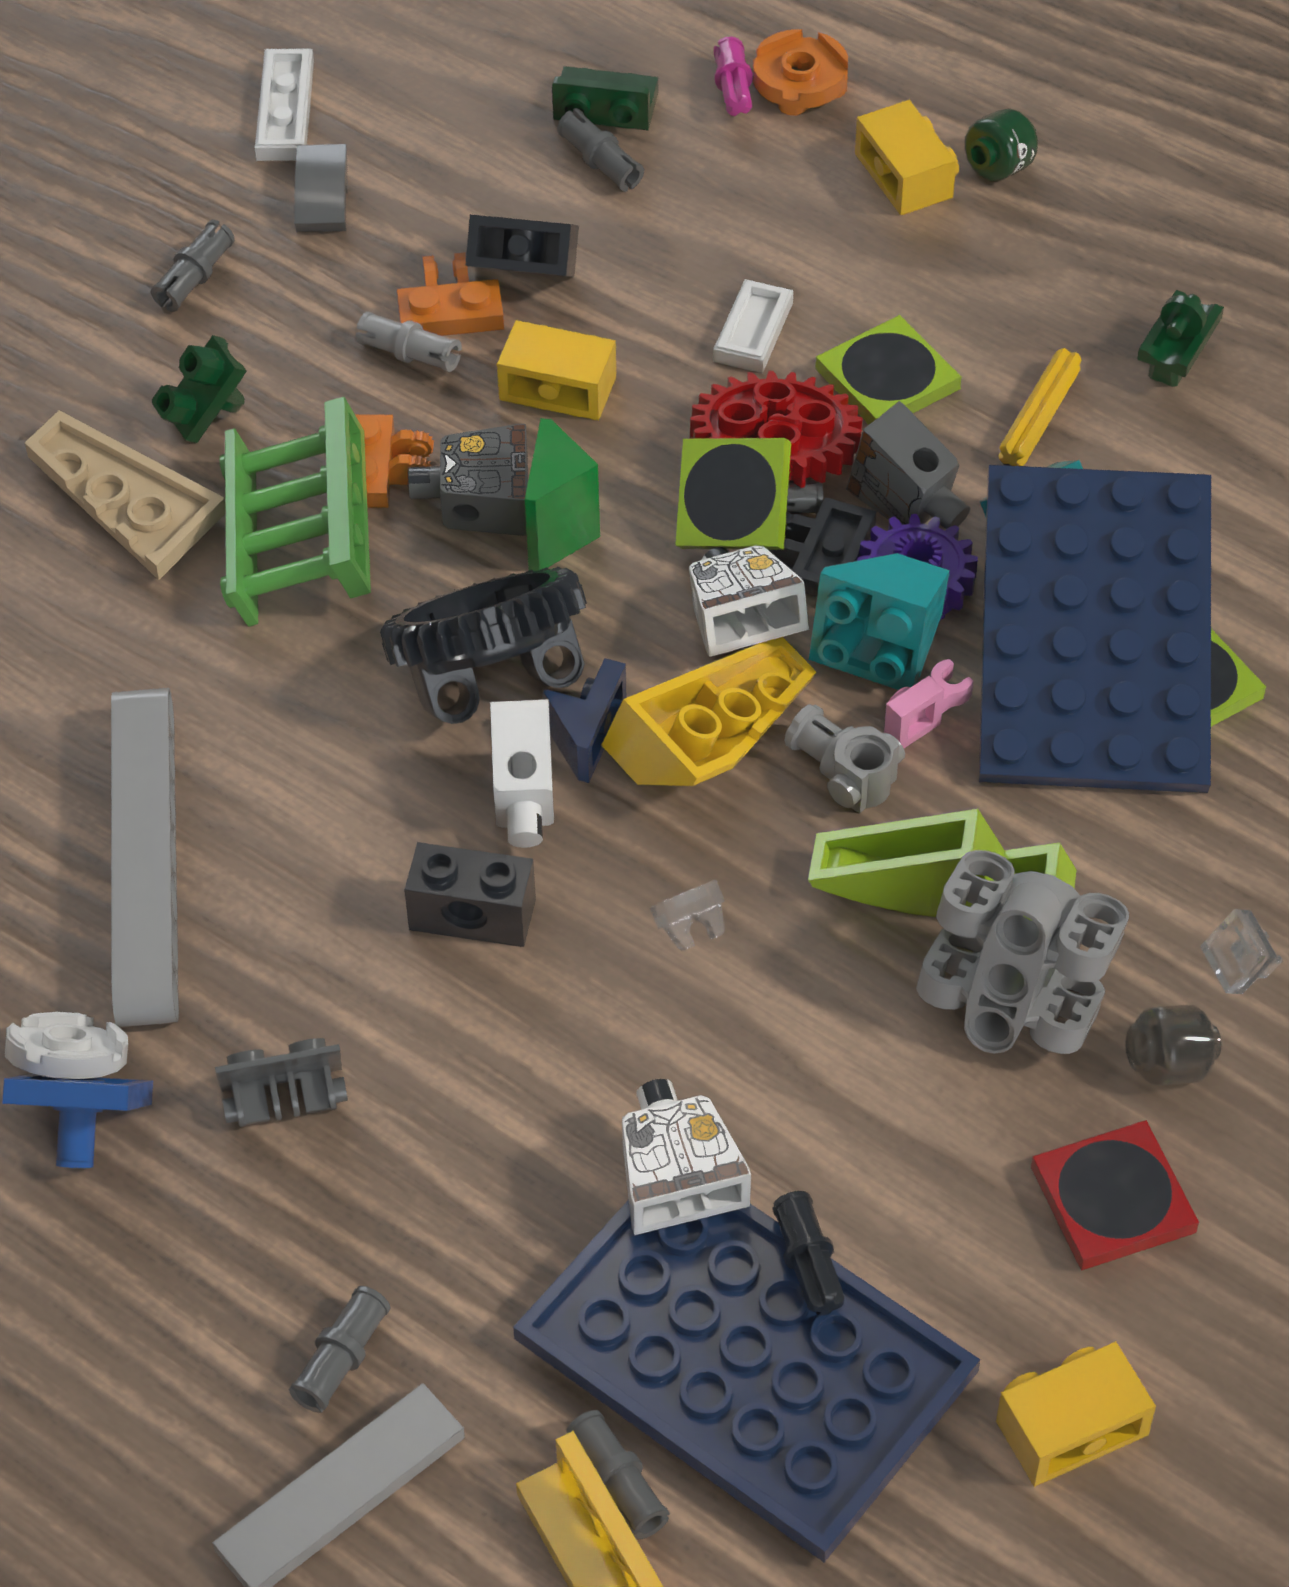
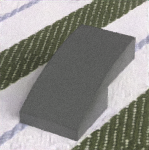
[294,144,348,232]

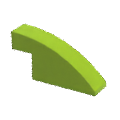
[808,809,1077,921]

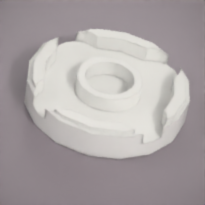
[5,1012,128,1079]

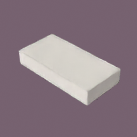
[713,279,793,373]

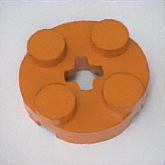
[753,29,848,115]

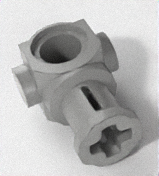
[784,704,905,813]

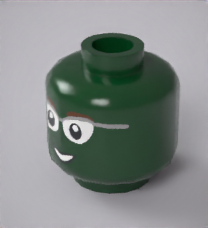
[964,108,1038,181]

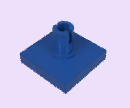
[2,1074,153,1168]

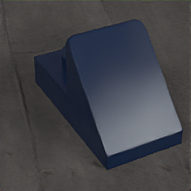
[542,658,627,783]

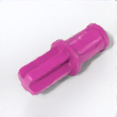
[714,37,753,117]

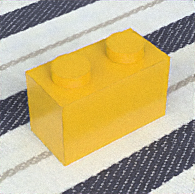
[855,99,959,216]
[497,320,617,421]
[996,1341,1156,1487]

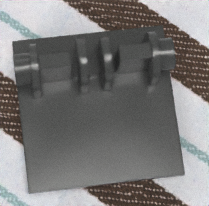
[215,1038,348,1127]

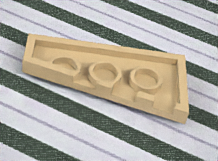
[25,410,226,580]

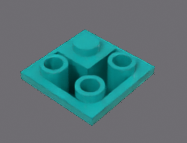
[808,553,950,690]

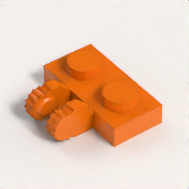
[397,252,504,336]
[355,414,434,508]

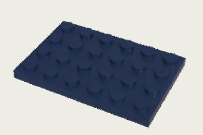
[979,465,1211,793]
[513,1199,980,1563]

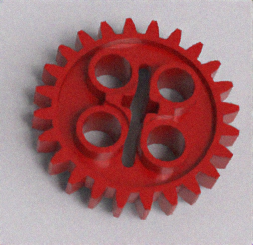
[689,371,863,488]

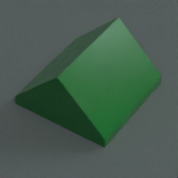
[525,418,600,571]

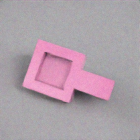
[884,659,973,748]

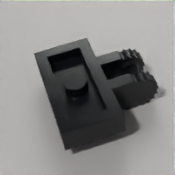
[768,497,877,596]

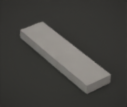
[213,1383,465,1587]

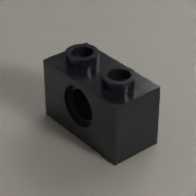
[465,214,579,277]
[404,842,536,947]

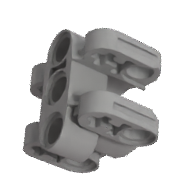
[916,850,1129,1054]

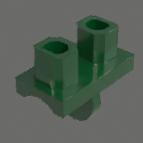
[1137,289,1224,387]
[152,335,247,443]

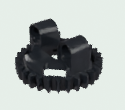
[380,567,587,724]

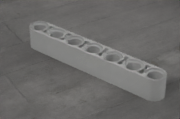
[111,688,179,1027]

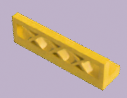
[516,1431,663,1587]

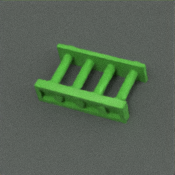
[219,397,371,627]

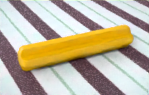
[998,348,1082,466]

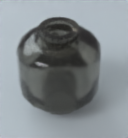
[1125,1005,1222,1085]

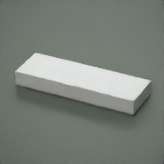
[255,49,314,161]

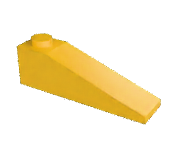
[601,637,816,786]

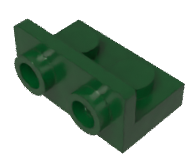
[552,66,659,131]

